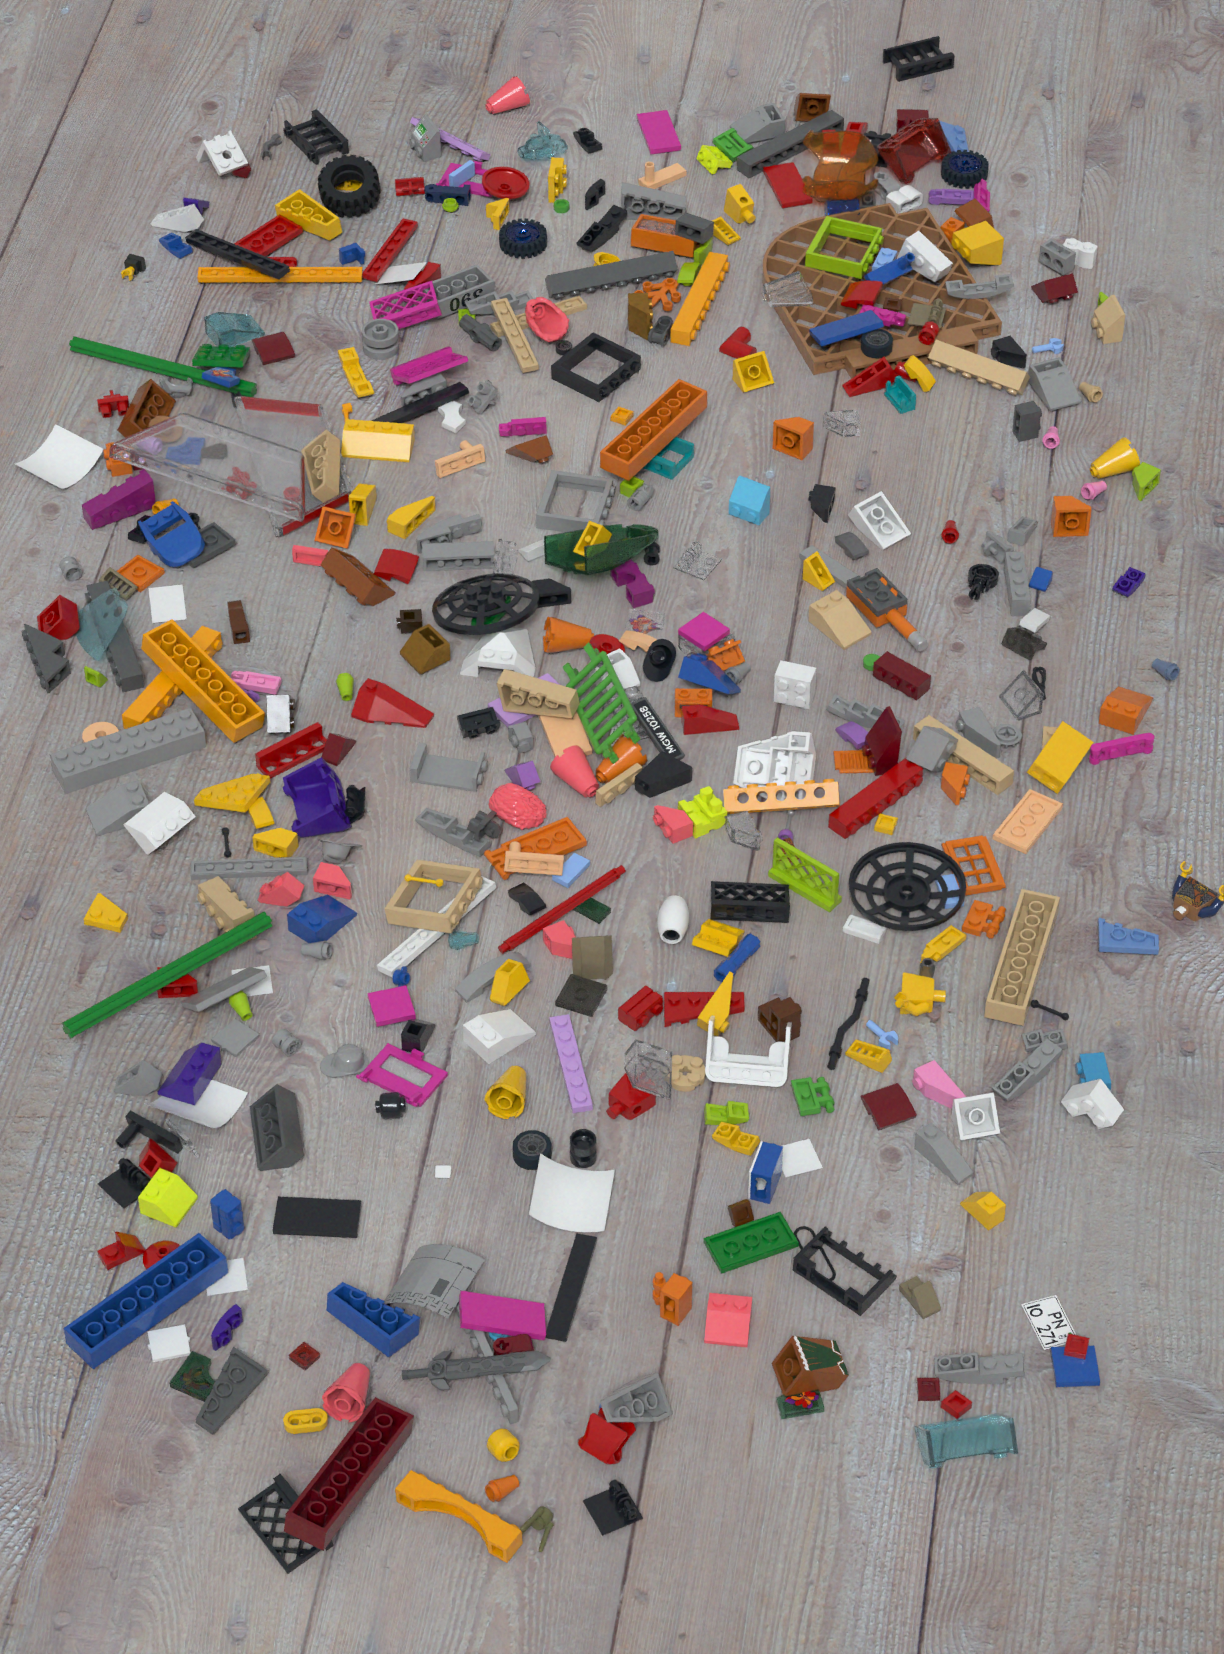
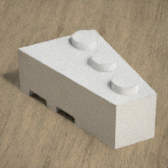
[897,231,953,282]

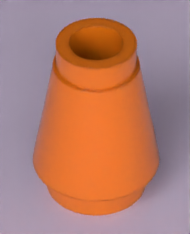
[485,1475,519,1502]

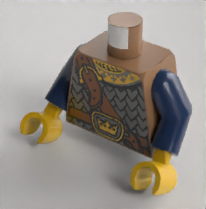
[1172,861,1224,921]

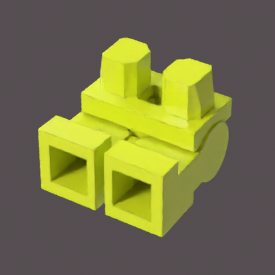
[677,786,727,839]

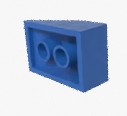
[678,653,741,694]
[287,895,357,943]

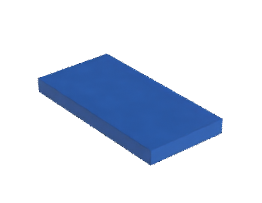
[809,310,884,346]

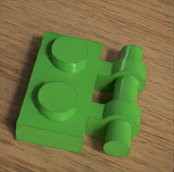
[791,1077,835,1116]

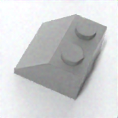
[906,726,958,772]

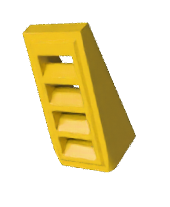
[712,216,741,245]
[845,1039,892,1073]

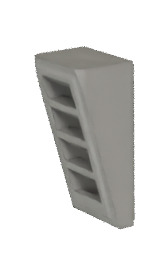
[1007,516,1038,546]

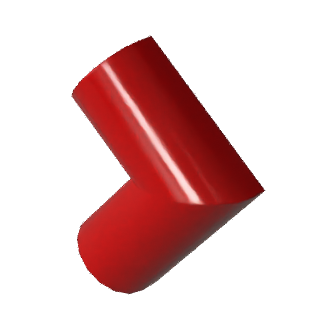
[719,326,757,359]

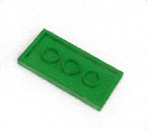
[704,1211,799,1274]

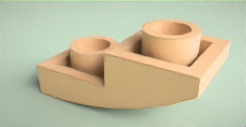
[619,630,657,652]

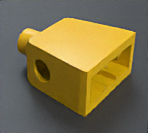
[724,184,756,224]

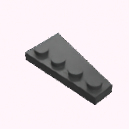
[196,1347,268,1435]

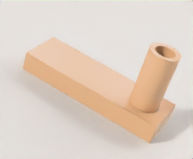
[638,161,687,189]
[435,440,485,478]
[504,841,564,876]

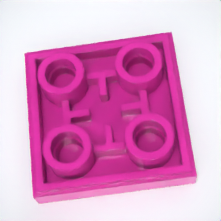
[678,612,730,651]
[367,985,416,1027]

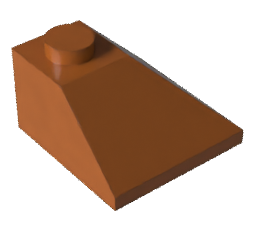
[505,435,553,463]

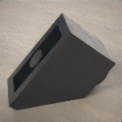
[991,335,1027,369]
[808,484,836,523]
[532,578,571,608]

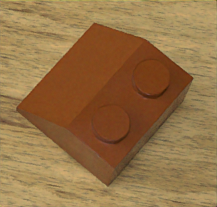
[794,93,831,121]

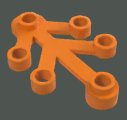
[634,278,681,311]

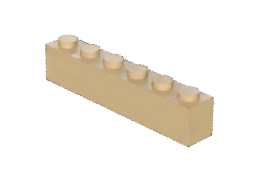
[928,340,1030,396]
[913,715,1014,795]

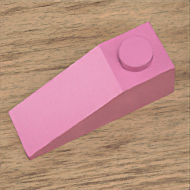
[912,1060,966,1109]

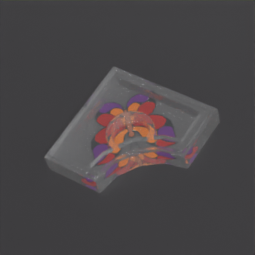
[624,609,665,634]

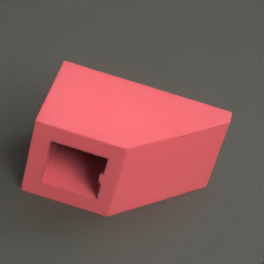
[653,805,693,844]
[257,872,304,907]
[543,920,576,959]

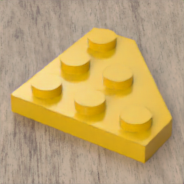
[194,773,270,813]

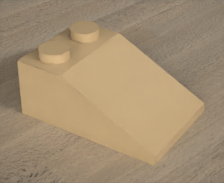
[808,590,872,650]

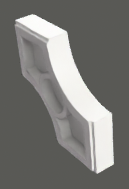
[438,401,466,433]

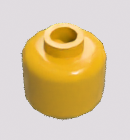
[487,1428,520,1462]

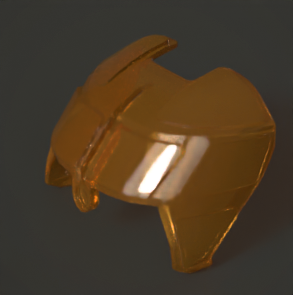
[802,130,878,204]

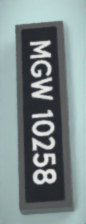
[631,697,685,760]

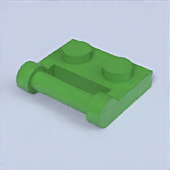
[712,128,754,162]

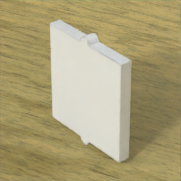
[147,1324,191,1362]

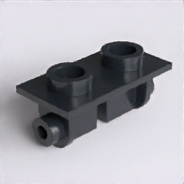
[345,785,366,824]

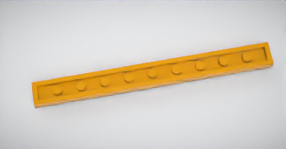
[197,267,363,283]

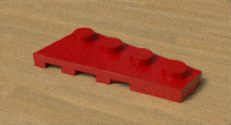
[664,992,745,1027]

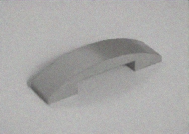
[945,274,1014,299]
[455,952,531,1003]

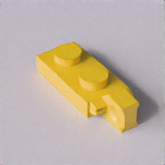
[920,925,967,964]

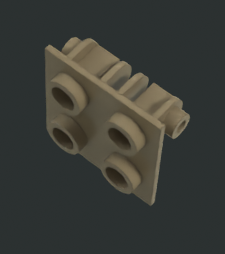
[908,298,946,329]

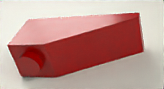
[842,357,897,397]
[681,704,739,735]

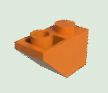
[941,762,970,805]

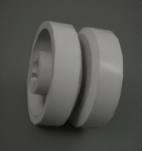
[362,319,399,360]

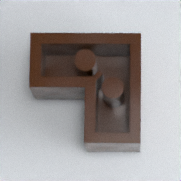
[758,997,802,1042]

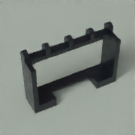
[792,1226,897,1316]

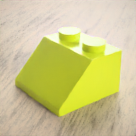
[138,1168,198,1228]

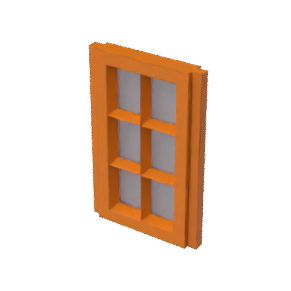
[941,835,1006,896]

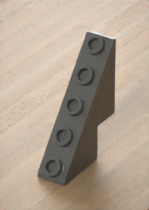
[21,624,71,694]

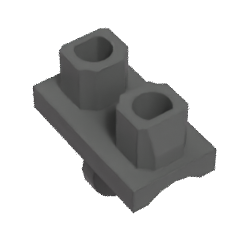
[467,811,501,841]

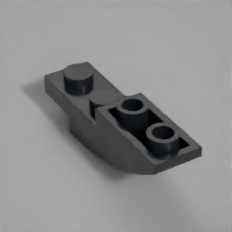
[576,205,628,251]

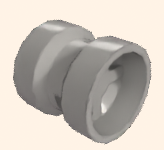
[59,556,82,581]
[272,1029,301,1056]

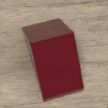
[321,733,356,766]

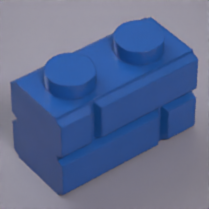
[210,1189,244,1240]

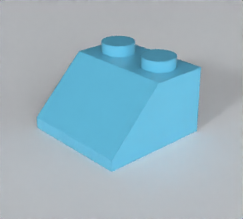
[729,475,770,525]

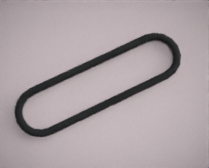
[794,1226,836,1281]

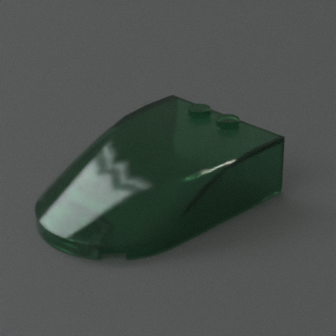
[544,524,659,575]

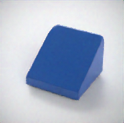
[1029,567,1053,592]

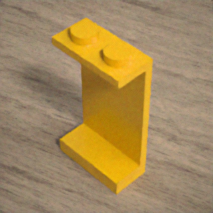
[1026,721,1094,794]

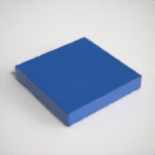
[1050,1346,1100,1387]

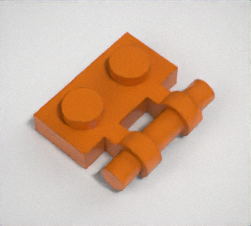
[962,900,1006,938]

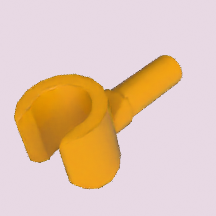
[342,403,352,421]

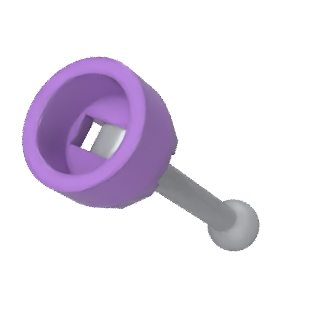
[778,810,794,844]

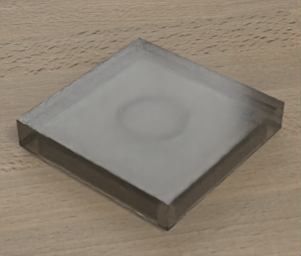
[555,974,607,1017]

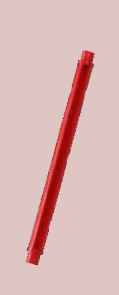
[498,865,626,954]

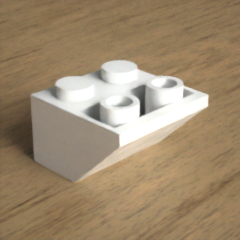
[589,649,640,699]

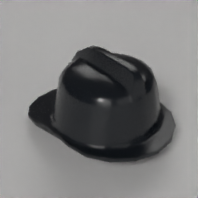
[642,639,676,682]

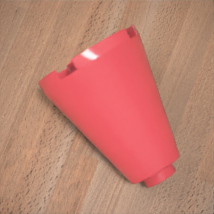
[485,76,530,114]
[550,745,599,797]
[322,1363,370,1422]

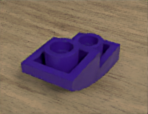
[1112,567,1146,597]
[211,1304,243,1351]

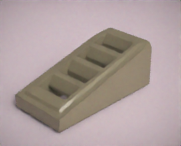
[99,567,138,601]

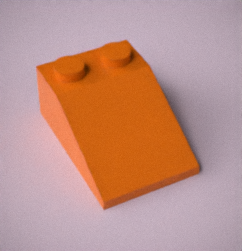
[1099,686,1153,735]

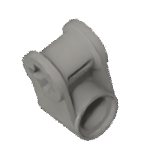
[874,171,900,200]

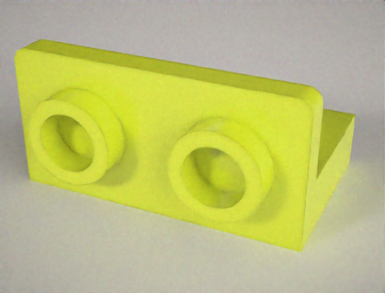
[696,145,733,174]

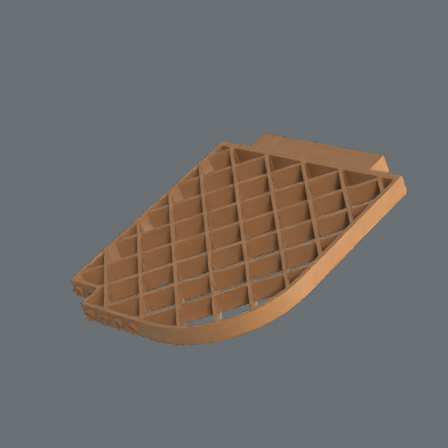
[762,203,1002,379]

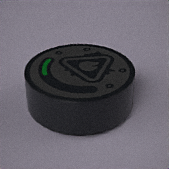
[555,340,572,355]

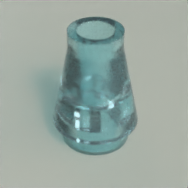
[448,931,479,950]

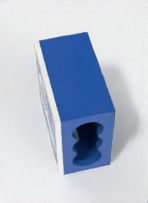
[748,1141,783,1204]

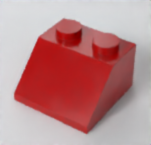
[37,595,80,640]

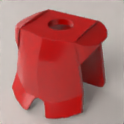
[578,1408,636,1464]

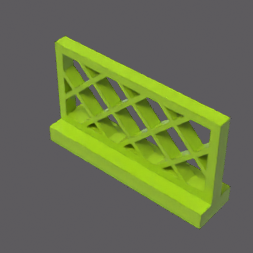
[768,837,842,913]

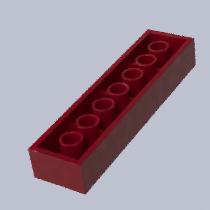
[284,1397,414,1551]

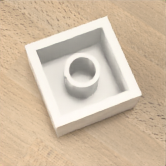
[774,660,816,709]

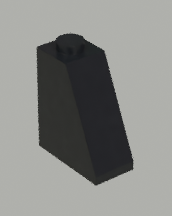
[635,751,692,798]

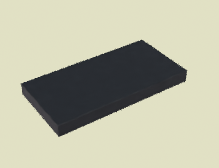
[273,1196,362,1238]

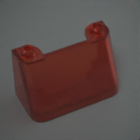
[877,118,951,184]

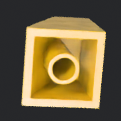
[952,221,1004,265]

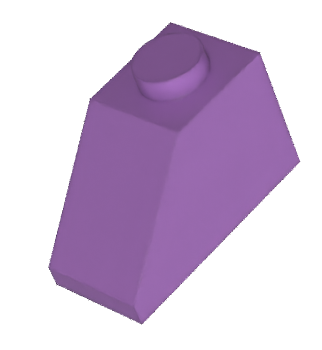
[504,761,540,790]

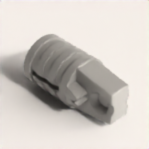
[627,484,654,511]

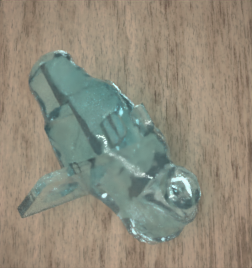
[517,121,568,160]

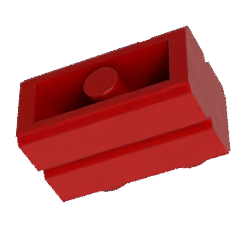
[618,986,663,1031]

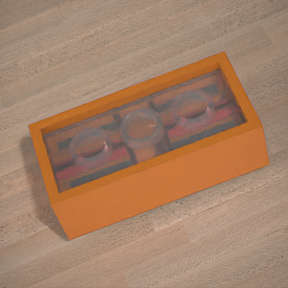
[631,214,700,258]

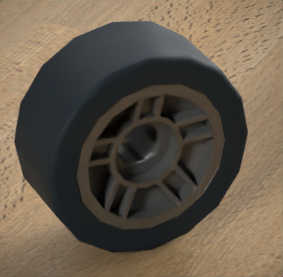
[861,329,893,359]
[512,1130,552,1170]

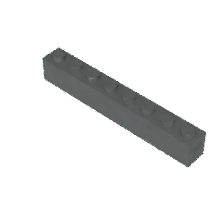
[737,110,844,178]
[545,251,678,299]
[84,581,144,692]

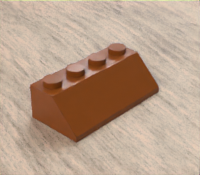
[117,379,176,438]
[320,547,396,606]

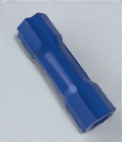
[713,933,761,982]

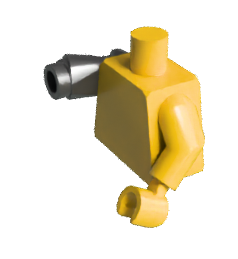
[894,958,946,1016]

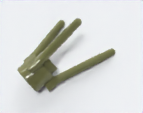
[520,1506,554,1552]

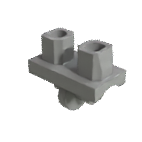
[467,380,498,414]
[981,531,1014,564]

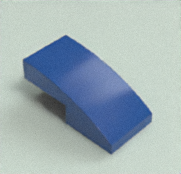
[159,232,193,258]

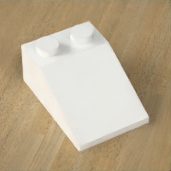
[848,491,911,550]
[463,1009,536,1064]

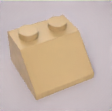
[1091,295,1125,344]

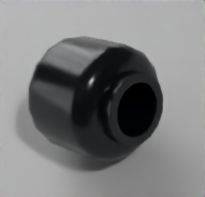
[375,1092,406,1120]

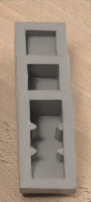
[465,290,533,314]
[826,694,905,729]
[415,808,491,857]

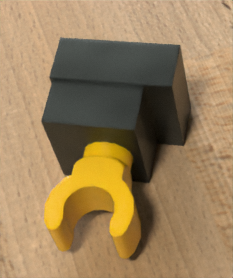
[121,254,146,281]

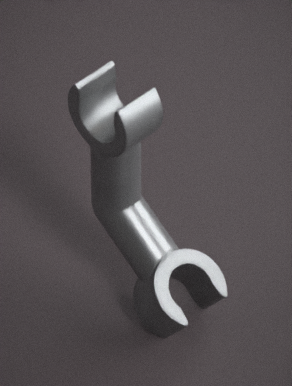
[261,133,282,160]

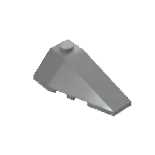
[600,1372,672,1423]

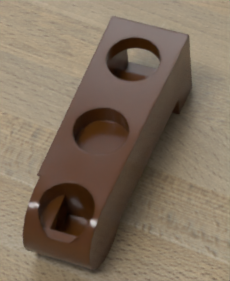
[227,600,250,644]

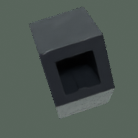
[401,1019,436,1053]

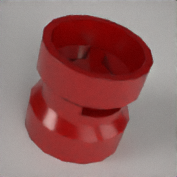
[918,321,939,345]

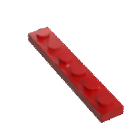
[362,218,418,282]

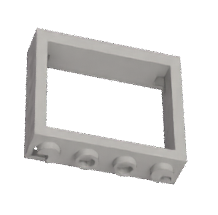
[536,470,616,535]

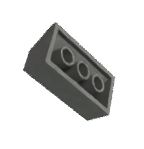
[250,1084,304,1171]

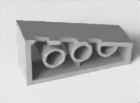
[621,182,686,220]

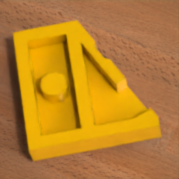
[83,893,128,933]

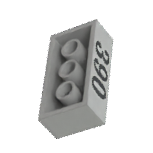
[421,264,495,319]

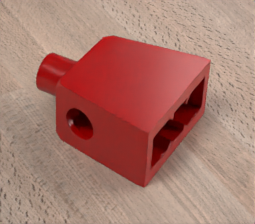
[606,1072,656,1120]

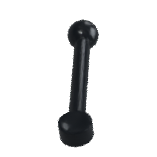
[221,827,232,858]
[1031,1000,1069,1020]

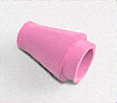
[1043,426,1060,449]
[1081,481,1107,500]

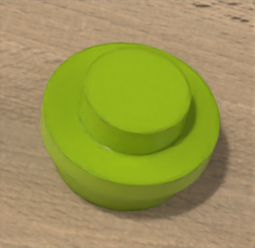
[442,198,459,212]

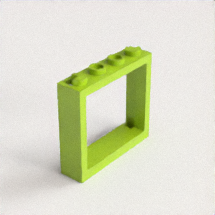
[805,216,884,279]

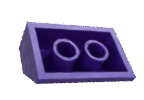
[158,1042,221,1105]

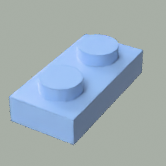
[872,248,897,271]

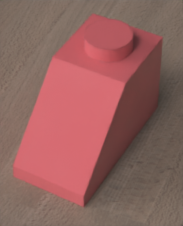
[313,862,352,900]

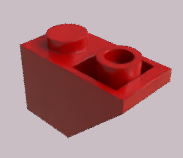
[139,1139,177,1178]

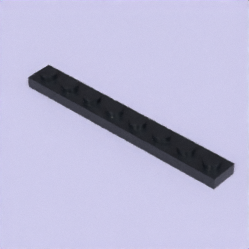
[185,229,290,279]

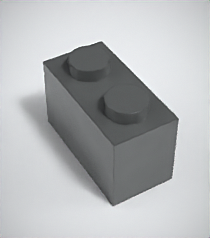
[675,213,714,244]
[1012,401,1042,442]

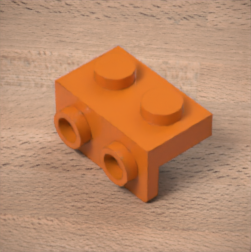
[706,639,745,671]

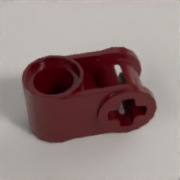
[493,1334,534,1356]

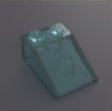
[204,312,265,347]

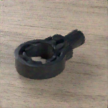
[968,564,999,600]

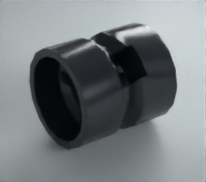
[570,1129,597,1168]

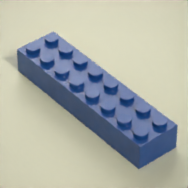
[63,1233,228,1369]

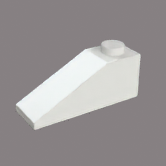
[151,204,204,232]

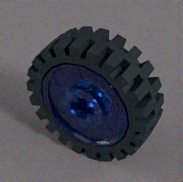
[941,150,989,189]
[499,218,547,259]

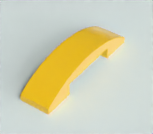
[338,347,374,398]

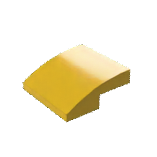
[692,919,745,957]

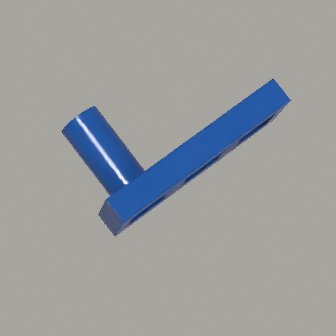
[864,252,915,285]

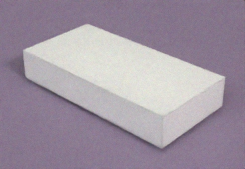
[1019,608,1050,633]
[843,914,887,944]

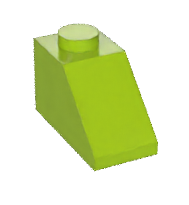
[1132,462,1161,501]

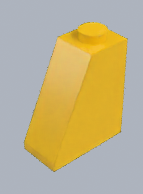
[349,483,377,526]

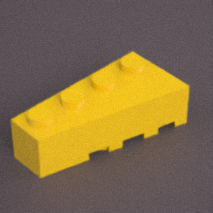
[275,189,342,240]

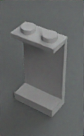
[410,742,488,792]

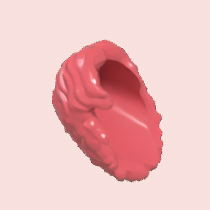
[525,297,569,342]
[488,783,547,830]

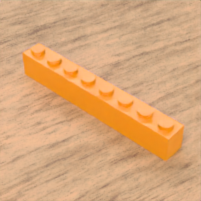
[670,252,730,346]
[122,626,223,729]

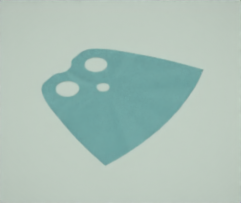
[76,588,128,661]

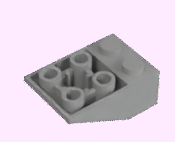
[730,103,785,143]
[1028,357,1081,411]

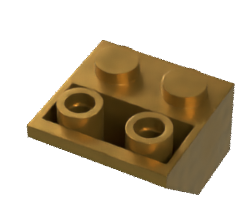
[628,293,653,340]
[400,624,451,674]

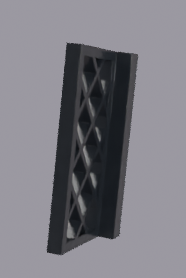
[710,881,790,923]
[238,1473,334,1574]

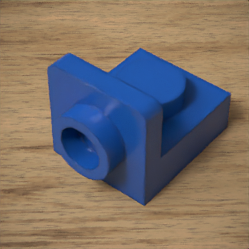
[339,243,365,265]

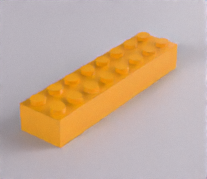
[141,619,265,743]

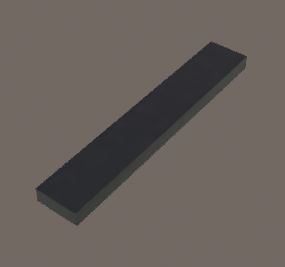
[371,382,469,423]
[545,1233,597,1342]

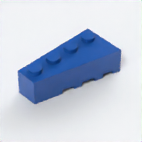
[326,1282,420,1357]

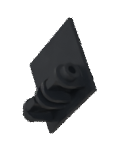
[98,1158,151,1209]
[583,1480,643,1536]

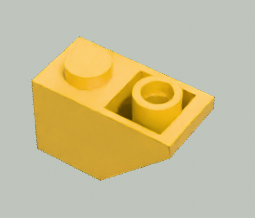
[490,959,530,1006]

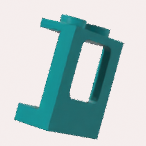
[643,437,694,480]

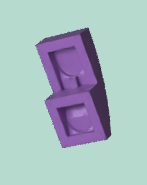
[835,721,868,749]

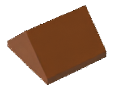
[954,199,994,228]

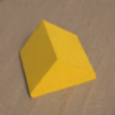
[732,351,774,393]

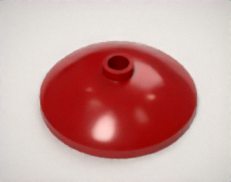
[482,167,530,200]

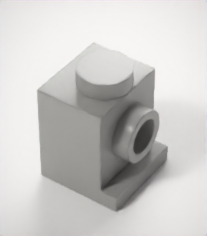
[508,722,533,753]

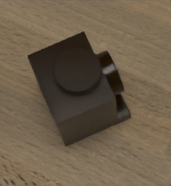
[396,609,422,633]

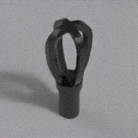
[1032,667,1046,701]

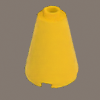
[1089,437,1140,479]
[484,1066,526,1119]

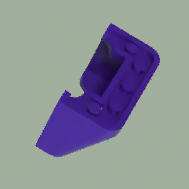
[283,757,351,838]

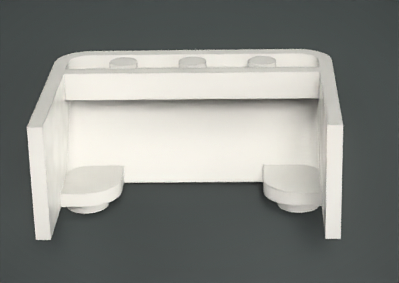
[705,1016,792,1087]

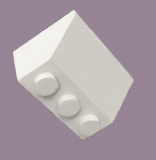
[123,792,196,855]

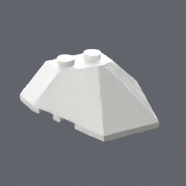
[460,627,536,677]
[733,731,816,801]

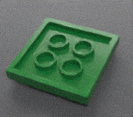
[192,344,250,367]

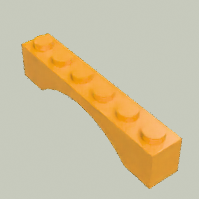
[395,1470,523,1563]

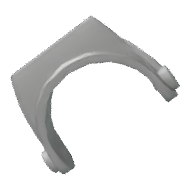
[159,376,193,398]

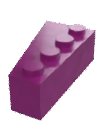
[82,469,156,530]

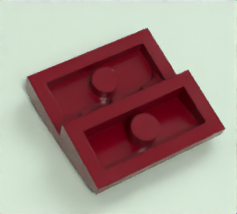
[252,331,295,365]
[861,1083,917,1131]

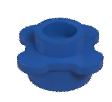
[392,966,410,987]

